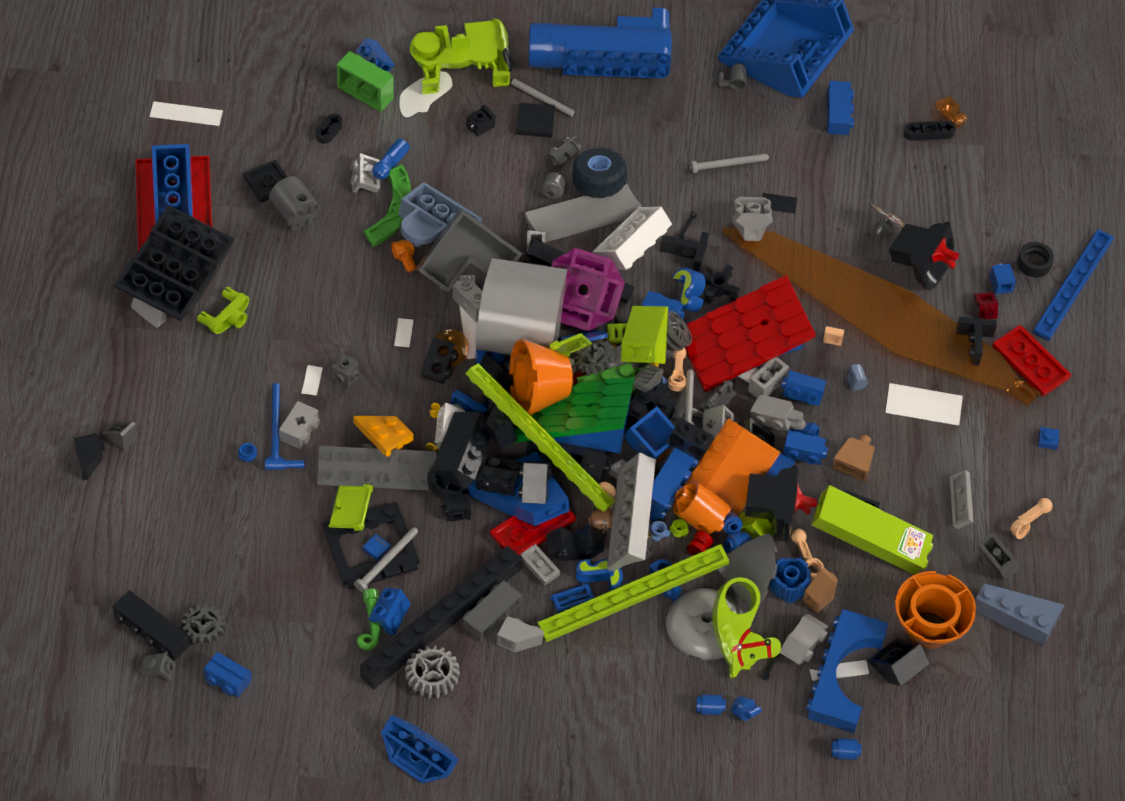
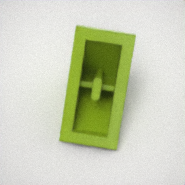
[739,513,775,539]

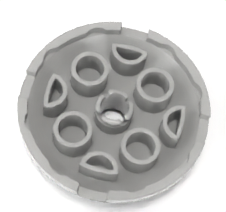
[666,588,743,660]

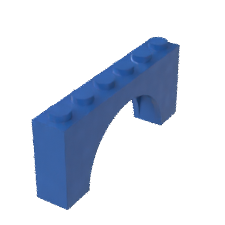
[806,609,889,733]

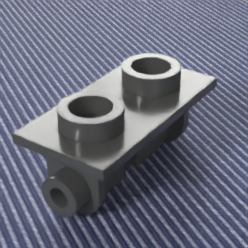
[545,135,581,167]
[699,380,737,411]

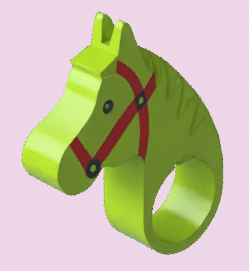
[712,577,781,678]

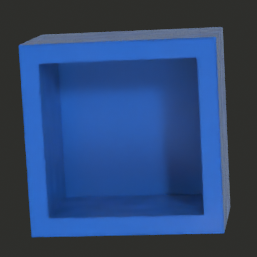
[624,407,674,459]

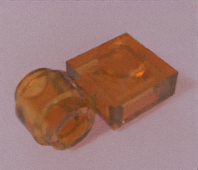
[935,96,967,128]

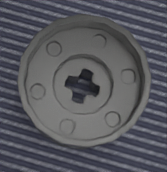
[666,311,692,360]

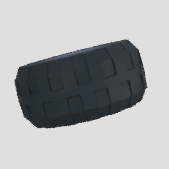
[572,148,627,198]

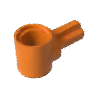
[391,239,416,273]

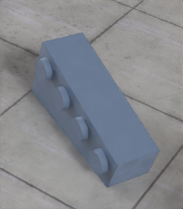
[975,583,1064,646]

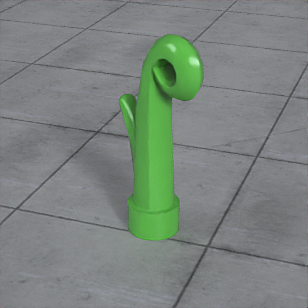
[357,589,380,650]

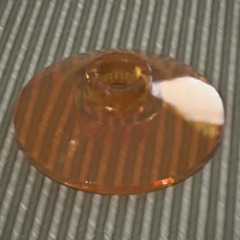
[435,330,469,367]

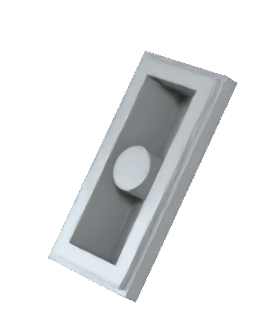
[131,297,167,328]

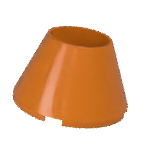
[509,339,572,415]
[895,571,976,649]

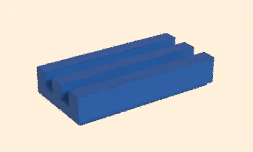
[551,583,594,614]

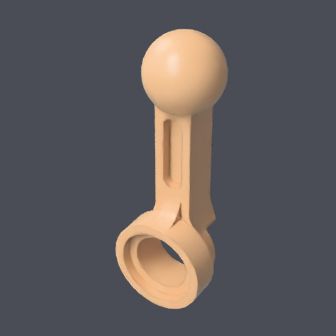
[667,348,687,391]
[1011,498,1052,539]
[791,529,824,578]

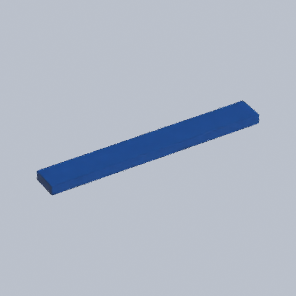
[1033,229,1114,341]

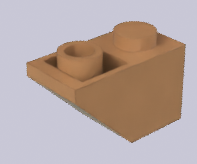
[803,567,838,613]

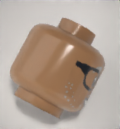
[588,509,613,534]

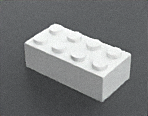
[592,206,672,270]

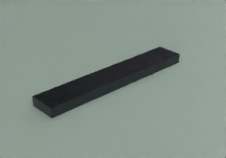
[526,239,635,304]

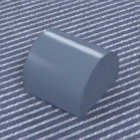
[846,364,868,391]

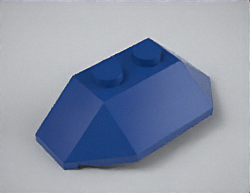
[381,715,459,783]

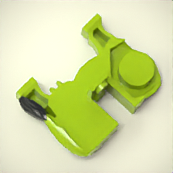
[409,18,514,94]

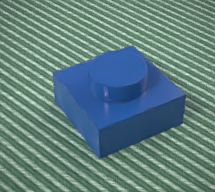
[1038,427,1059,450]

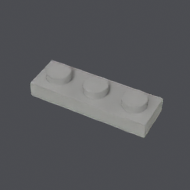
[949,470,974,529]

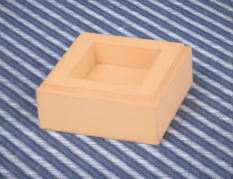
[823,326,844,346]

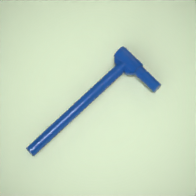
[265,383,305,470]

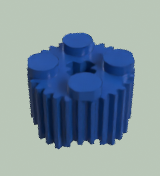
[769,557,811,603]

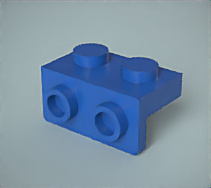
[369,587,411,636]

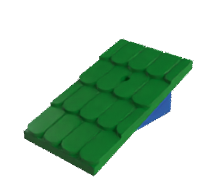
[514,377,635,453]

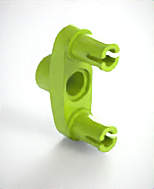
[197,287,249,334]

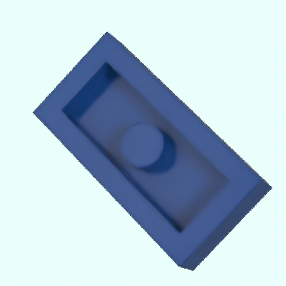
[449,390,488,415]

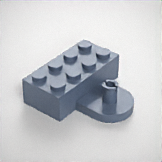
[398,182,482,247]

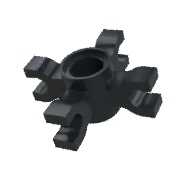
[699,264,740,305]

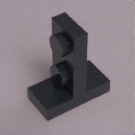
[660,232,709,272]
[956,317,997,366]

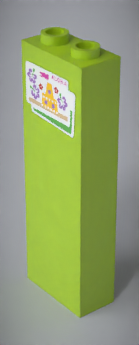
[811,485,933,575]

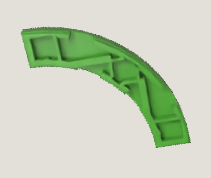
[364,164,411,247]

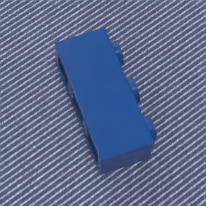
[827,81,854,135]

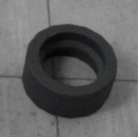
[1017,242,1054,278]

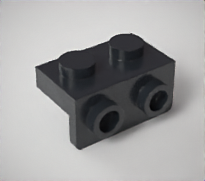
[573,449,612,488]

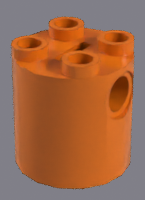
[673,481,731,534]

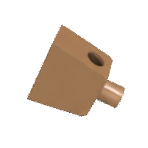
[832,434,875,482]

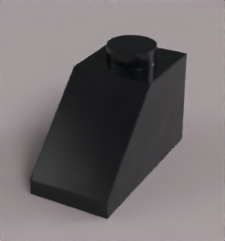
[74,433,105,480]

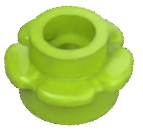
[670,519,689,538]

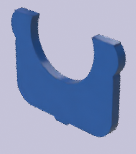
[559,330,608,341]

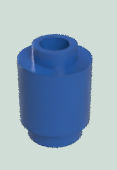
[723,510,742,534]
[696,694,726,715]
[831,739,862,760]

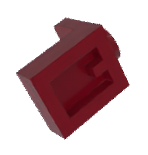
[974,292,998,320]

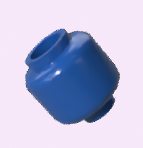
[723,532,753,554]

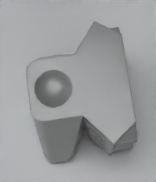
[732,197,773,241]

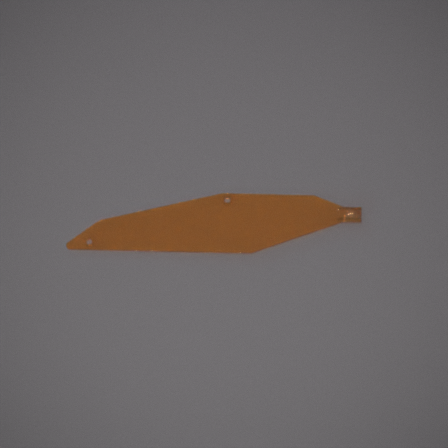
[722,227,1040,407]

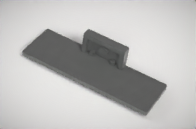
[317,444,436,490]

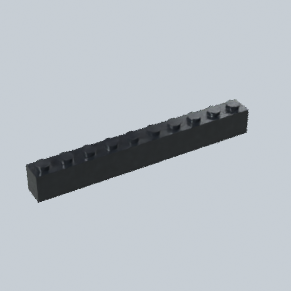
[360,545,521,689]

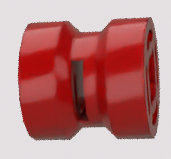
[686,531,713,556]

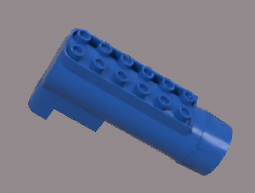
[528,8,672,78]

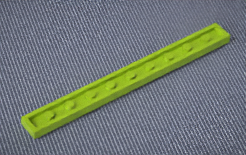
[465,363,616,512]
[538,544,729,642]

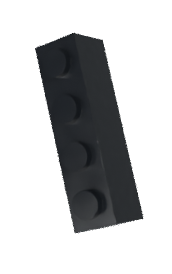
[113,590,190,661]

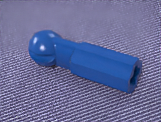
[372,138,410,180]

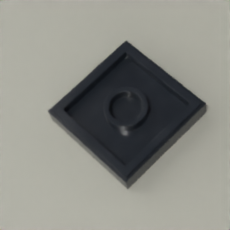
[516,103,555,138]
[243,160,287,203]

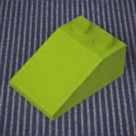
[621,306,668,364]

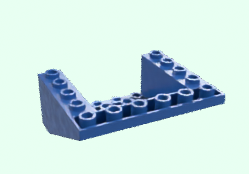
[718,0,854,98]

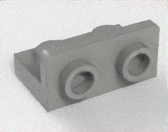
[350,153,380,193]

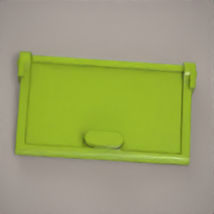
[550,333,592,357]
[329,484,373,531]

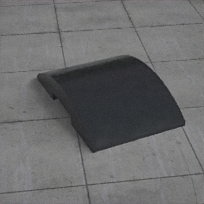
[114,205,234,321]

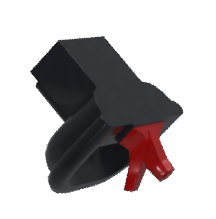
[889,222,959,290]
[745,465,817,541]

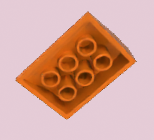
[686,418,781,517]

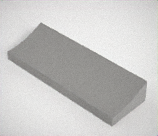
[525,184,642,242]
[607,452,656,572]

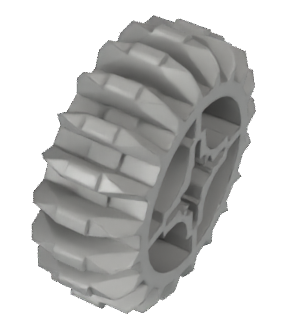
[405,646,460,699]

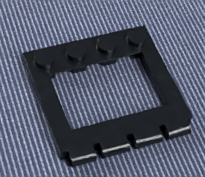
[322,502,419,589]

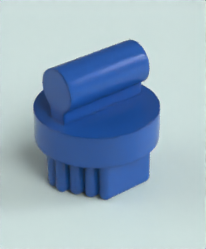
[731,696,762,721]

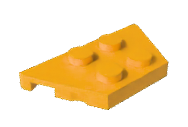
[353,416,413,457]

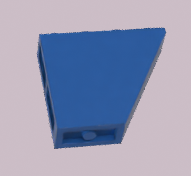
[467,452,569,526]

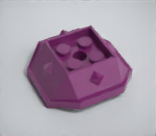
[551,248,625,331]

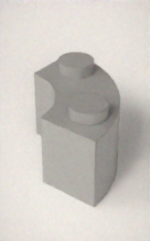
[780,614,829,665]

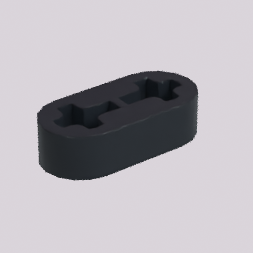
[316,114,342,144]

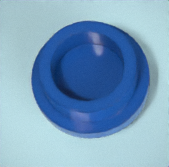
[238,443,257,462]

